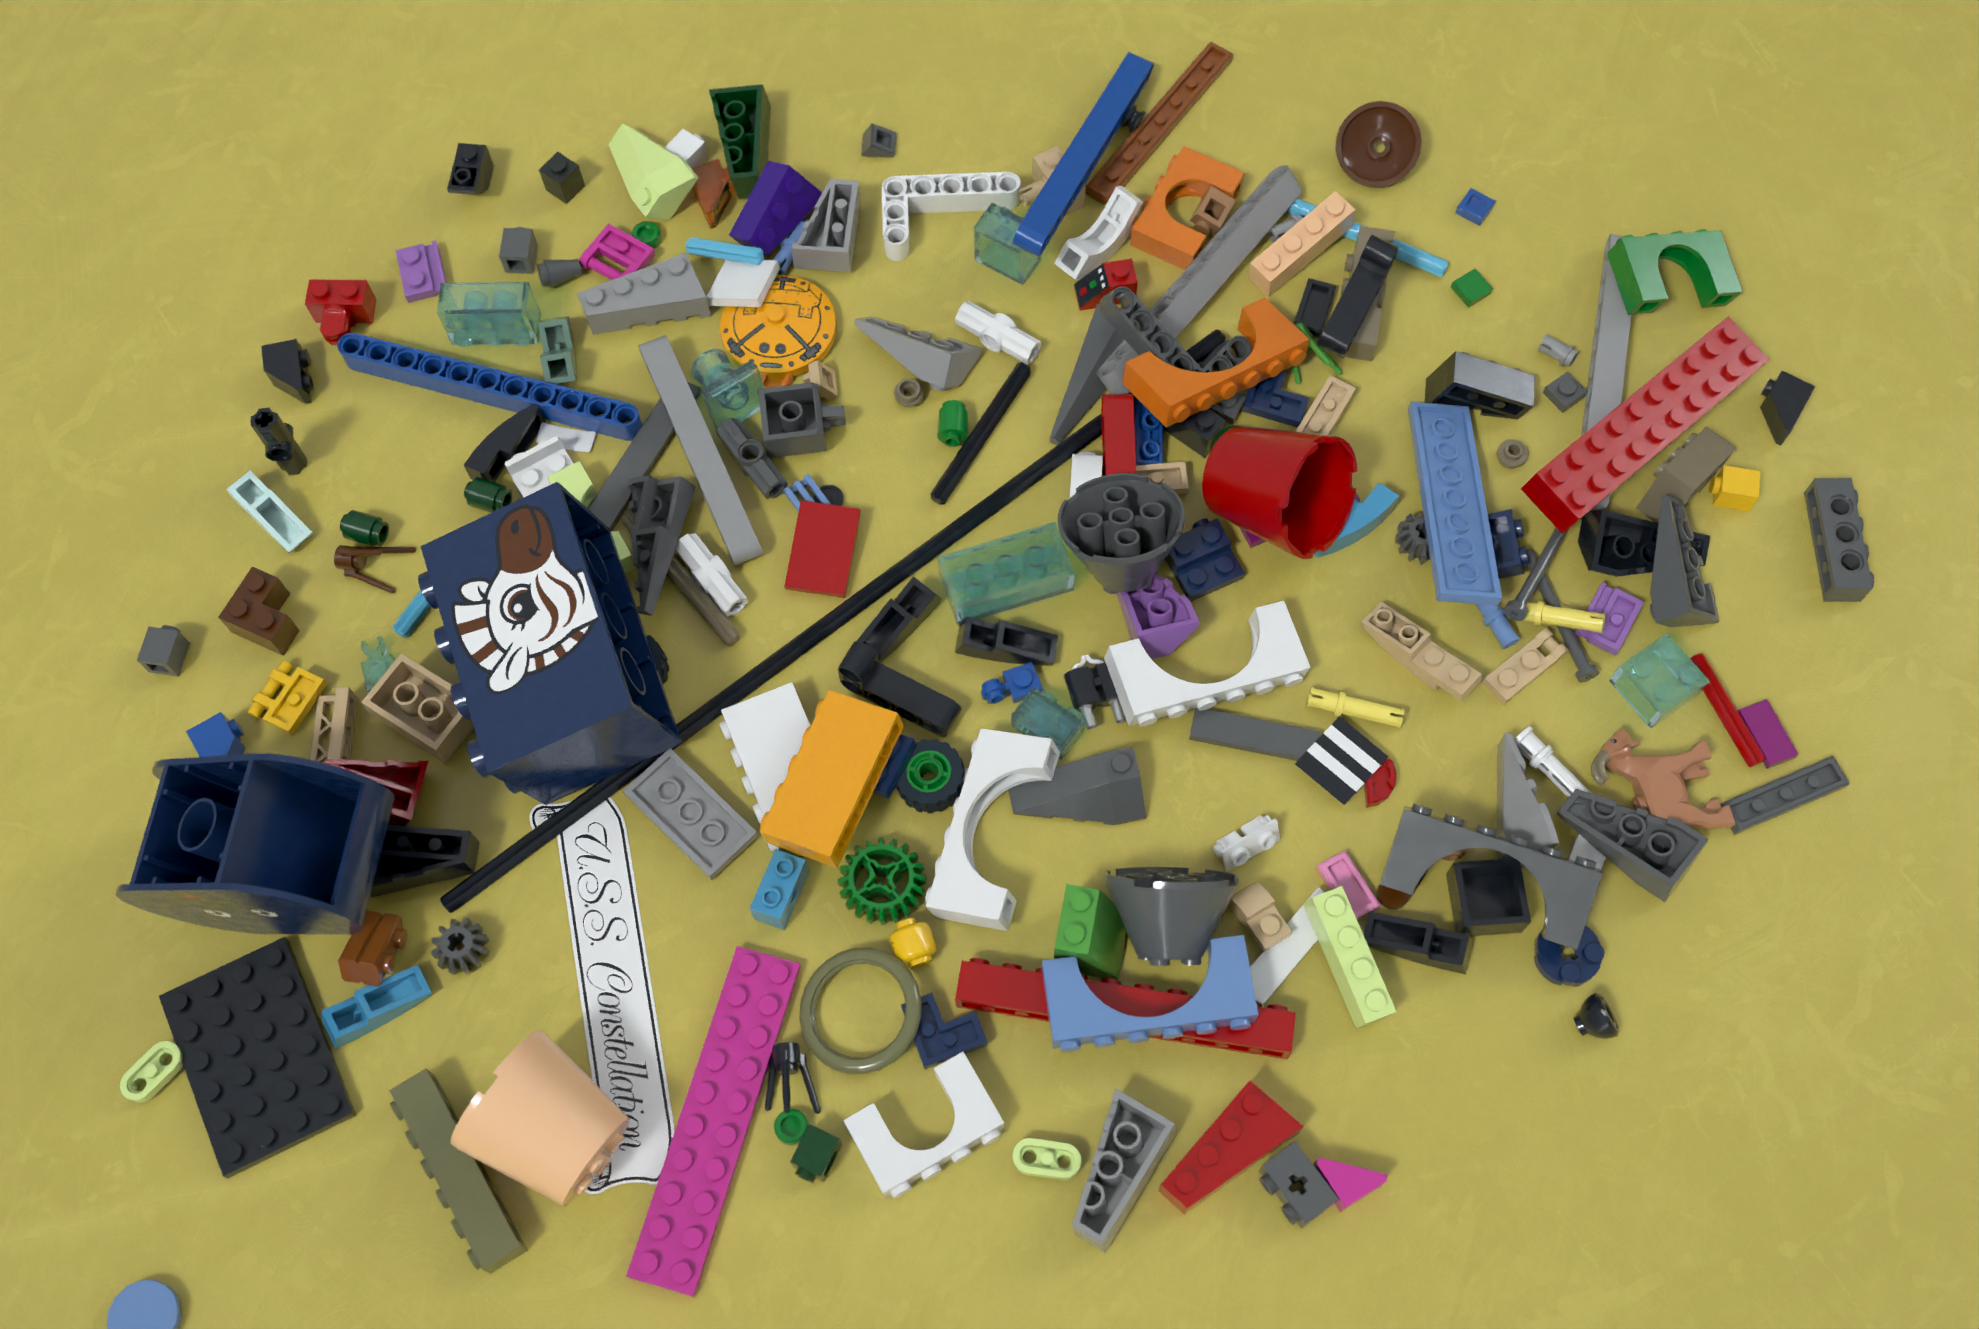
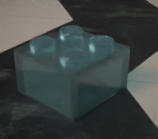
[974,203,1041,285]
[1609,634,1710,729]

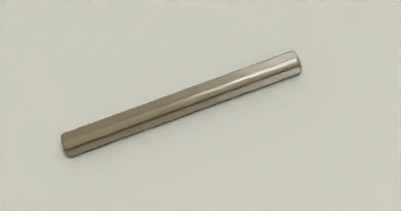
[621,510,740,646]

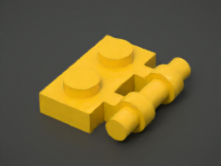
[247,660,327,736]

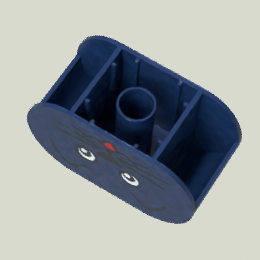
[116,753,395,934]

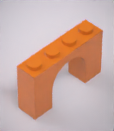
[1130,146,1244,270]

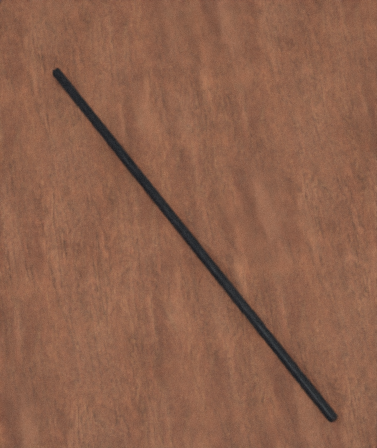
[440,329,1226,913]

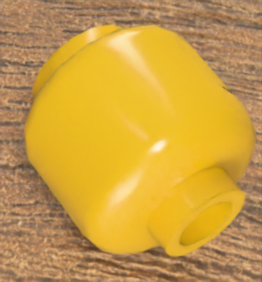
[889,917,937,969]

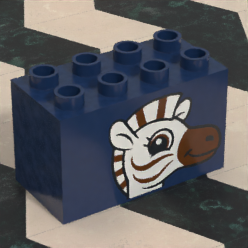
[418,482,682,805]

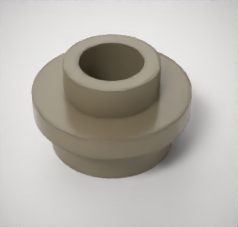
[894,378,924,407]
[1497,440,1528,469]

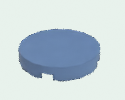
[107,1280,182,1329]

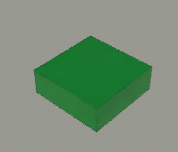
[1450,268,1493,308]

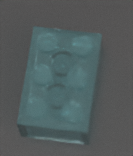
[437,282,541,347]

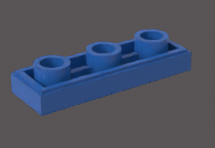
[1133,395,1163,465]

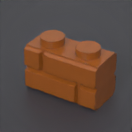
[338,910,407,986]

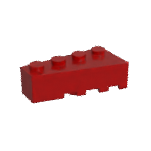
[1158,1080,1304,1214]

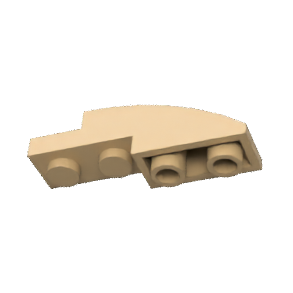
[1361,601,1482,702]

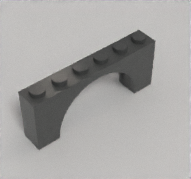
[1380,803,1603,950]

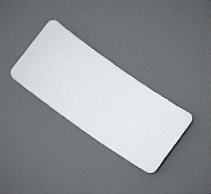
[536,422,596,452]

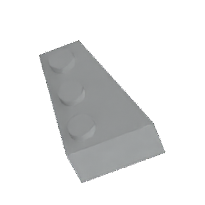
[791,179,861,272]

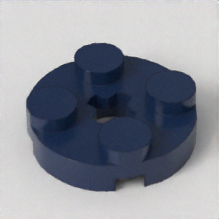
[1534,925,1604,987]

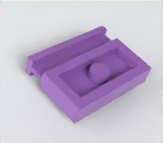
[395,240,449,303]
[1575,581,1644,656]

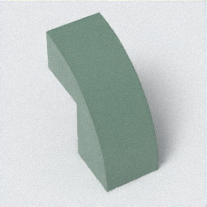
[538,316,576,384]

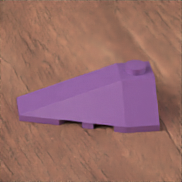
[1117,572,1199,659]

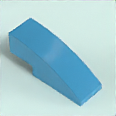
[1313,483,1399,557]
[322,965,432,1049]

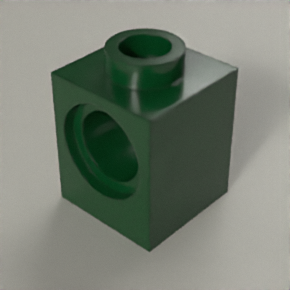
[790,1124,843,1183]

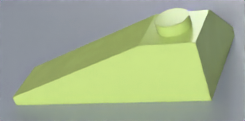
[608,123,698,221]

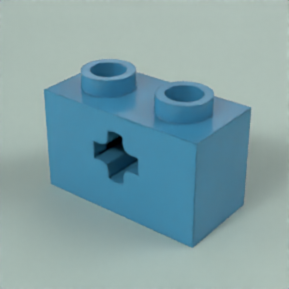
[750,849,809,930]

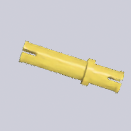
[1507,599,1606,633]
[1306,687,1404,728]

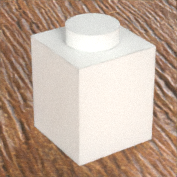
[665,129,708,173]

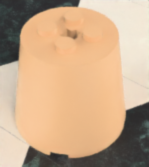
[451,1030,630,1206]

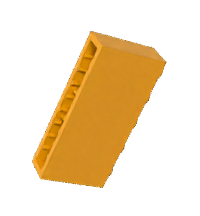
[760,690,904,868]

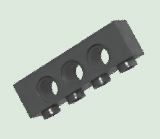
[1804,478,1874,602]

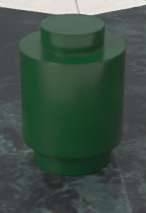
[464,477,512,513]
[340,510,389,547]

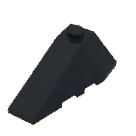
[1578,509,1710,577]

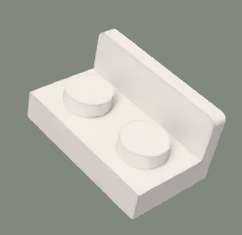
[505,436,574,498]

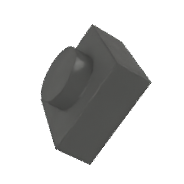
[1543,372,1587,413]
[1209,393,1247,425]

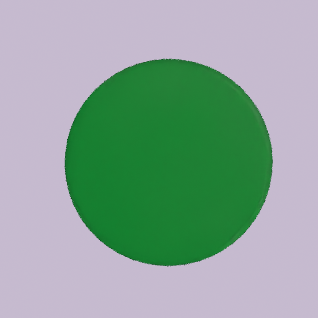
[632,221,662,249]
[774,1109,809,1145]

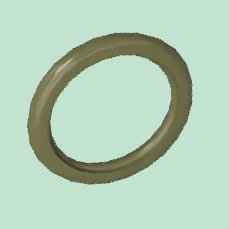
[799,948,922,1074]

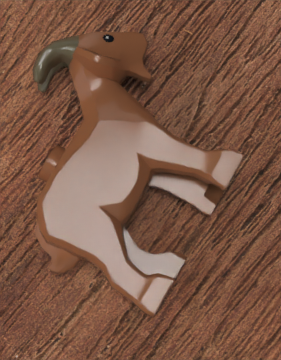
[1591,729,1735,830]

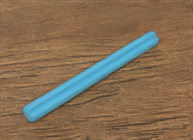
[1288,198,1448,277]

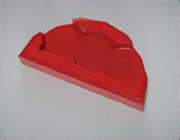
[1364,758,1397,808]

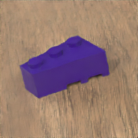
[729,161,822,255]

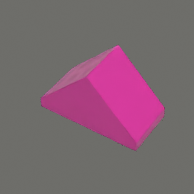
[1314,1157,1387,1212]

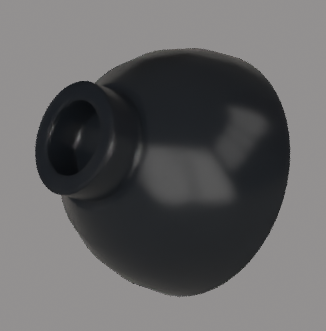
[1573,992,1619,1039]

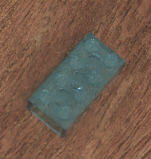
[937,522,1075,626]

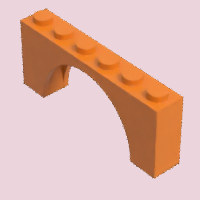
[1122,297,1310,428]

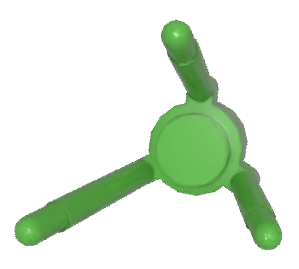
[1291,323,1342,384]

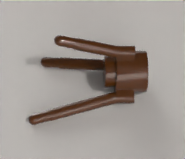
[334,545,416,594]

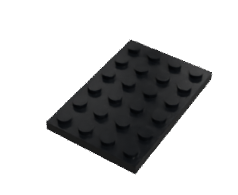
[159,937,357,1179]

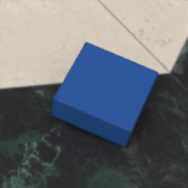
[1455,188,1496,226]

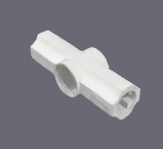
[955,301,1041,365]
[675,533,748,617]

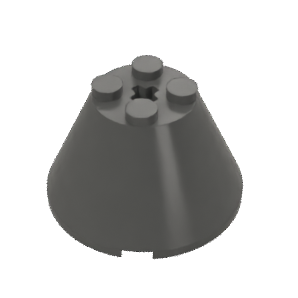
[1058,473,1185,594]
[1104,867,1239,966]

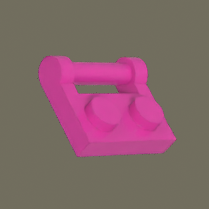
[579,223,656,280]

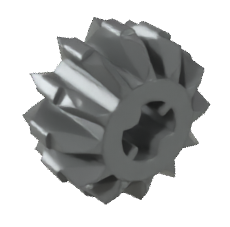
[1395,511,1430,565]
[431,918,489,975]

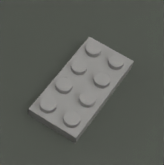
[623,749,758,880]

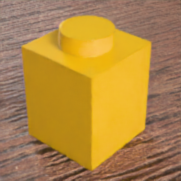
[1709,465,1761,512]

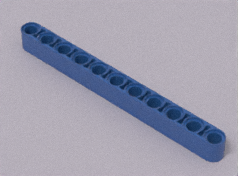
[1012,52,1154,257]
[337,333,643,441]

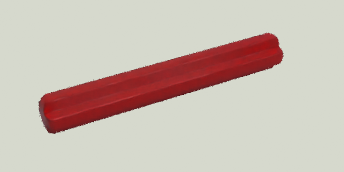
[1687,653,1765,767]

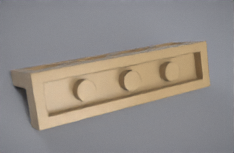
[310,687,358,763]

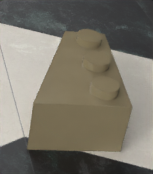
[1636,427,1736,523]

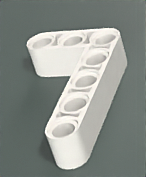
[882,172,1021,261]

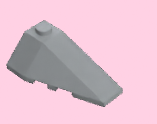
[1495,732,1559,867]

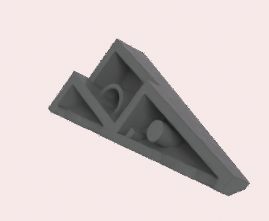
[1050,304,1137,445]
[628,475,696,616]

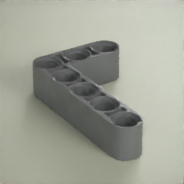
[1099,286,1252,372]

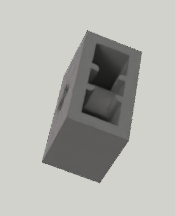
[1259,1141,1339,1229]

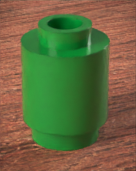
[937,400,968,447]

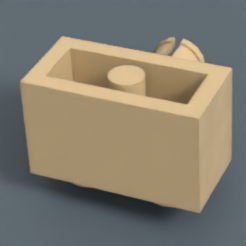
[1019,146,1086,215]

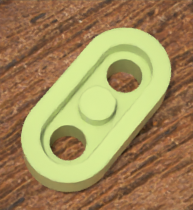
[120,1041,183,1103]
[1013,1138,1081,1180]

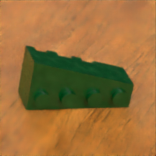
[709,84,771,199]

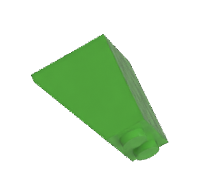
[1054,884,1127,980]

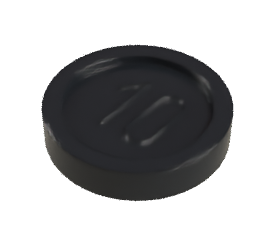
[813,485,844,506]

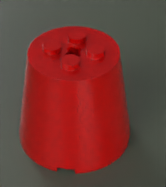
[1202,426,1358,559]

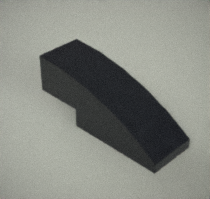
[464,404,545,482]
[857,576,942,663]
[955,616,1058,666]
[1364,911,1473,974]

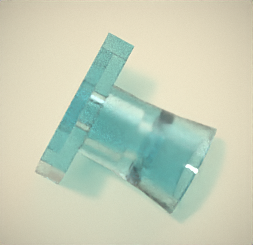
[691,349,764,430]

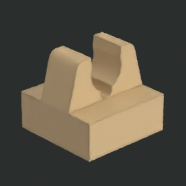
[802,360,838,400]

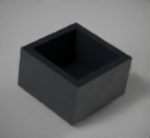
[1446,858,1531,936]

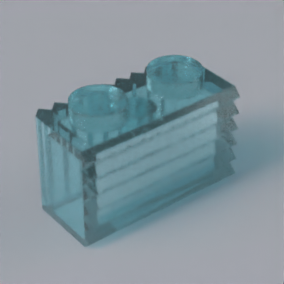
[1011,687,1085,760]

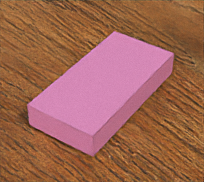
[1316,850,1381,920]

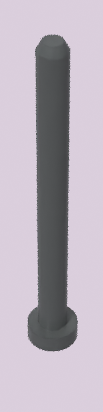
[1504,528,1569,621]
[1527,548,1599,683]

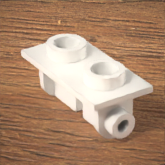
[1212,815,1281,872]

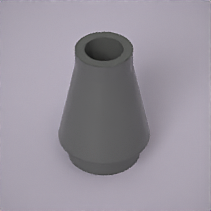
[537,259,582,288]

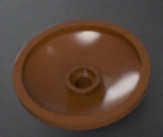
[1336,101,1422,188]

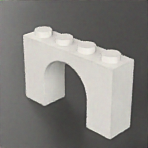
[844,1052,1004,1199]

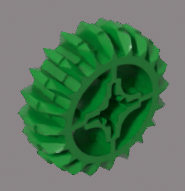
[838,837,926,926]

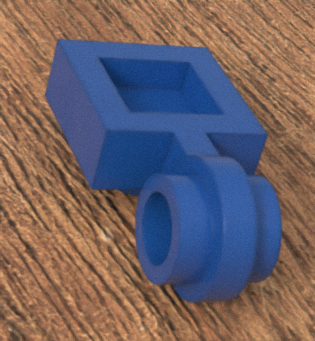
[980,662,1043,704]

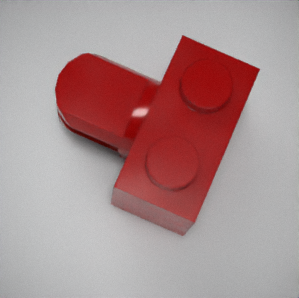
[305,279,377,345]

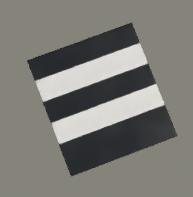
[1295,716,1389,805]

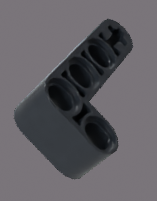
[1317,234,1399,358]
[838,641,962,737]

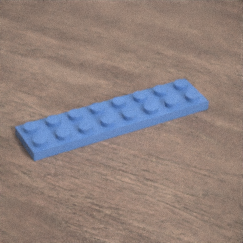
[1408,402,1502,605]

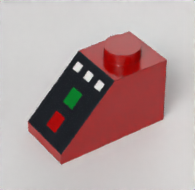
[1074,258,1138,311]

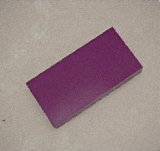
[1738,699,1799,769]

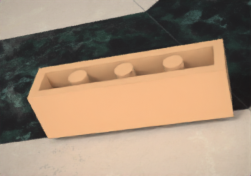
[1249,191,1355,298]

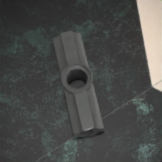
[716,417,788,499]

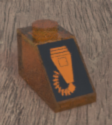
[691,159,732,229]

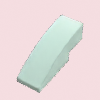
[226,470,313,554]

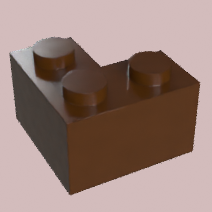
[218,566,300,656]

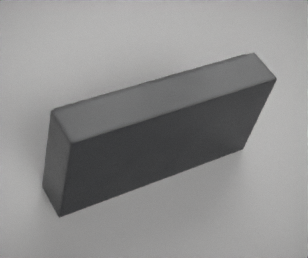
[1293,278,1336,338]

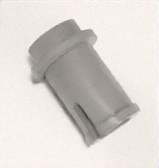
[1268,214,1303,243]
[1538,334,1578,367]

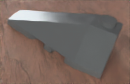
[1650,495,1719,627]
[1008,747,1146,825]
[1557,789,1709,902]

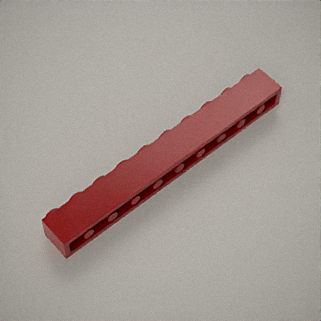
[955,958,1296,1059]

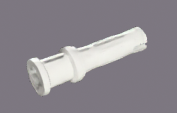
[1514,725,1592,797]

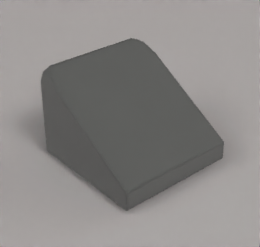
[861,123,896,158]

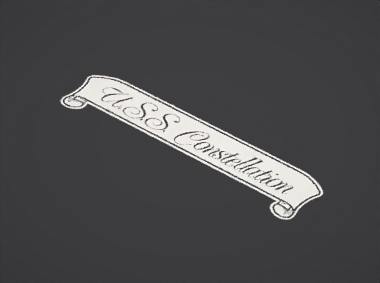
[529,797,674,1195]

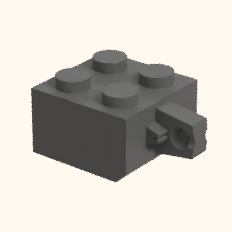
[758,382,846,458]

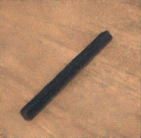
[931,362,1031,505]

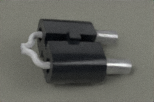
[1064,654,1126,729]

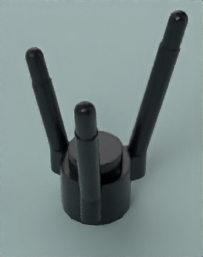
[765,1042,821,1114]

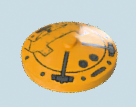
[720,275,837,379]

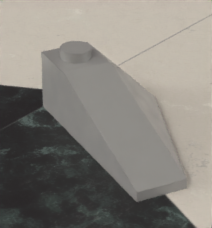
[855,317,982,391]

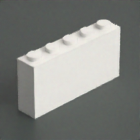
[719,682,811,855]

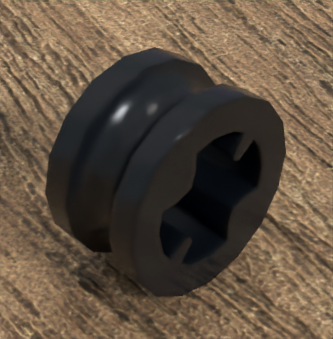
[1121,105,1146,133]

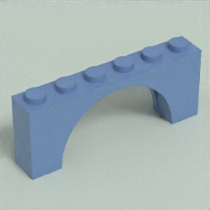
[1042,935,1258,1052]

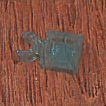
[360,636,395,692]

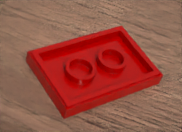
[784,500,861,598]

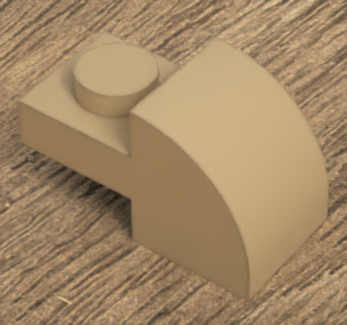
[1228,882,1293,952]

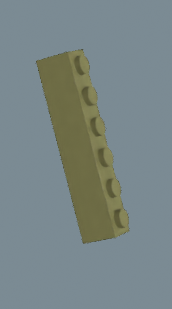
[389,1069,528,1274]

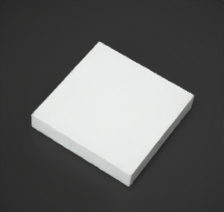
[706,260,780,307]

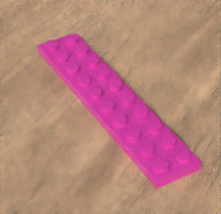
[626,946,801,1298]

